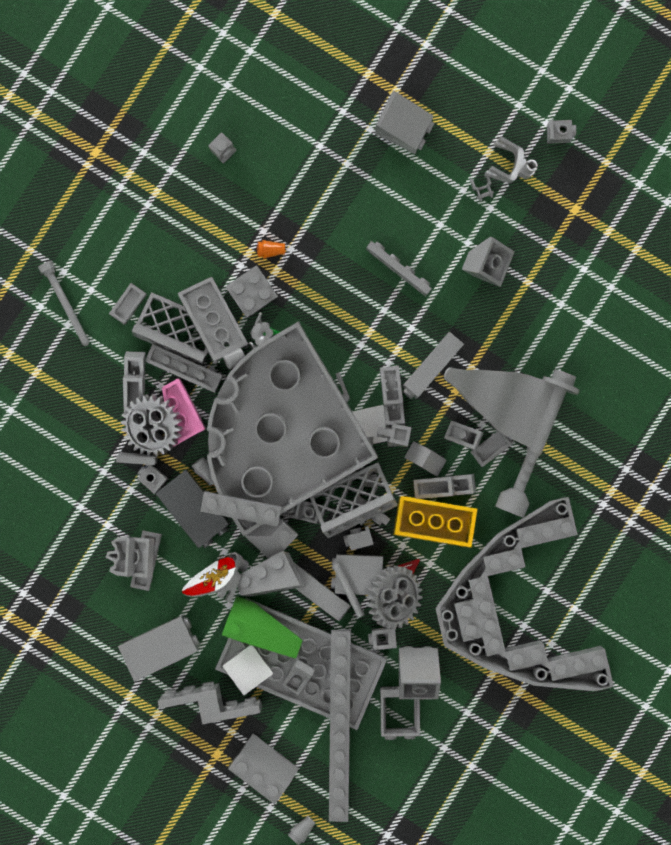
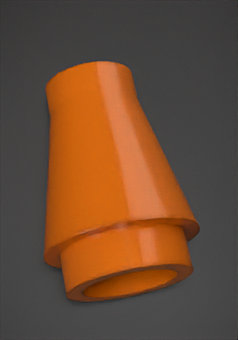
[257,240,285,259]

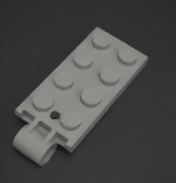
[178,277,249,370]

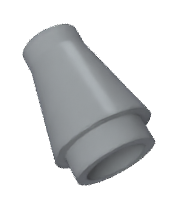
[192,457,214,486]
[288,815,316,845]

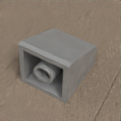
[375,91,435,154]
[398,646,441,699]

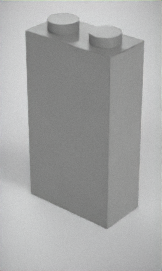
[402,332,464,399]
[118,615,200,682]

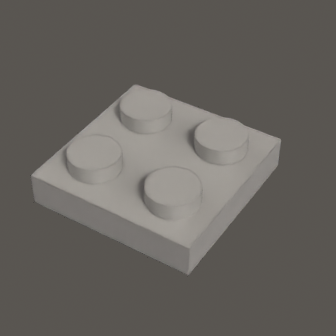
[225,265,278,318]

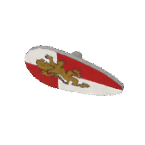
[182,557,237,597]

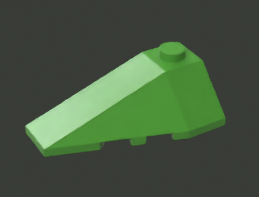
[222,596,303,659]

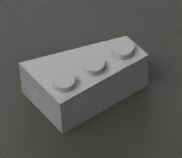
[237,551,306,597]

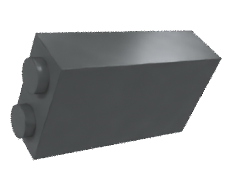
[156,470,230,548]

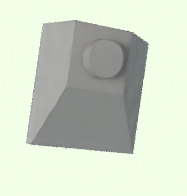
[462,237,515,287]
[245,517,299,559]

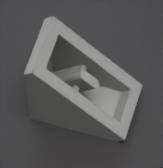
[404,441,447,476]

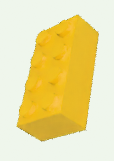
[393,496,477,548]

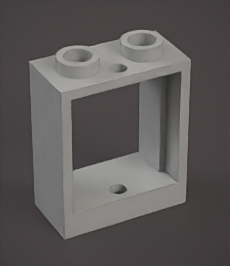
[380,686,420,740]

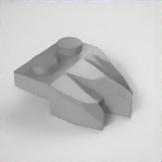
[106,537,154,578]

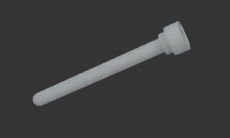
[38,261,89,346]

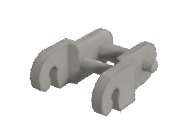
[470,176,494,202]

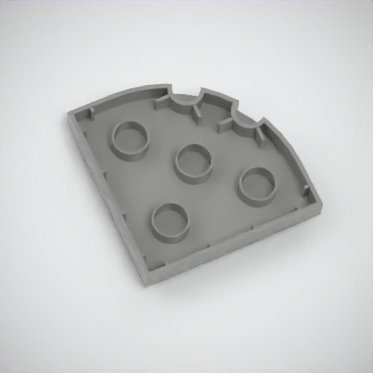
[207,321,378,536]

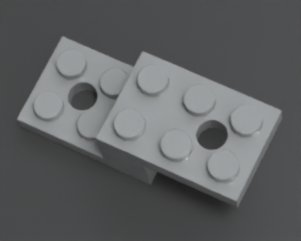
[158,681,262,724]

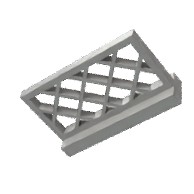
[132,292,208,366]
[310,463,398,538]

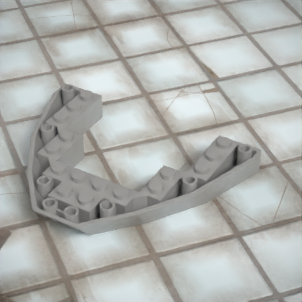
[436,497,614,691]

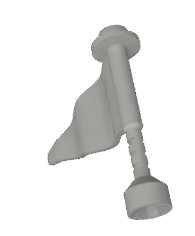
[444,367,580,518]

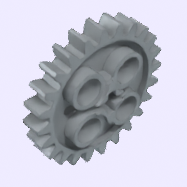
[121,394,183,456]
[366,565,423,629]

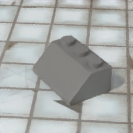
[228,733,299,804]

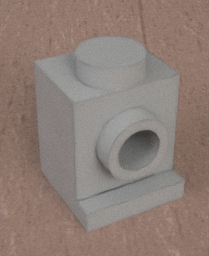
[547,120,576,144]
[208,132,237,164]
[137,465,168,494]
[343,525,373,550]
[368,628,397,650]

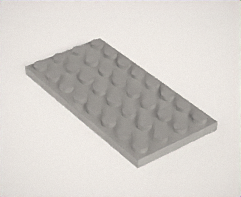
[215,598,387,730]

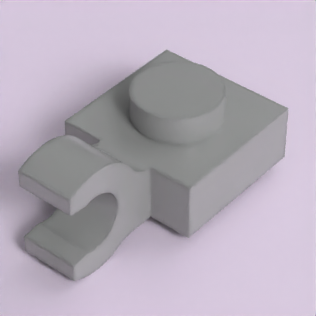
[377,424,412,447]

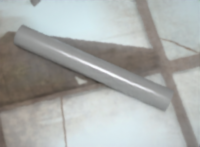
[332,562,365,618]

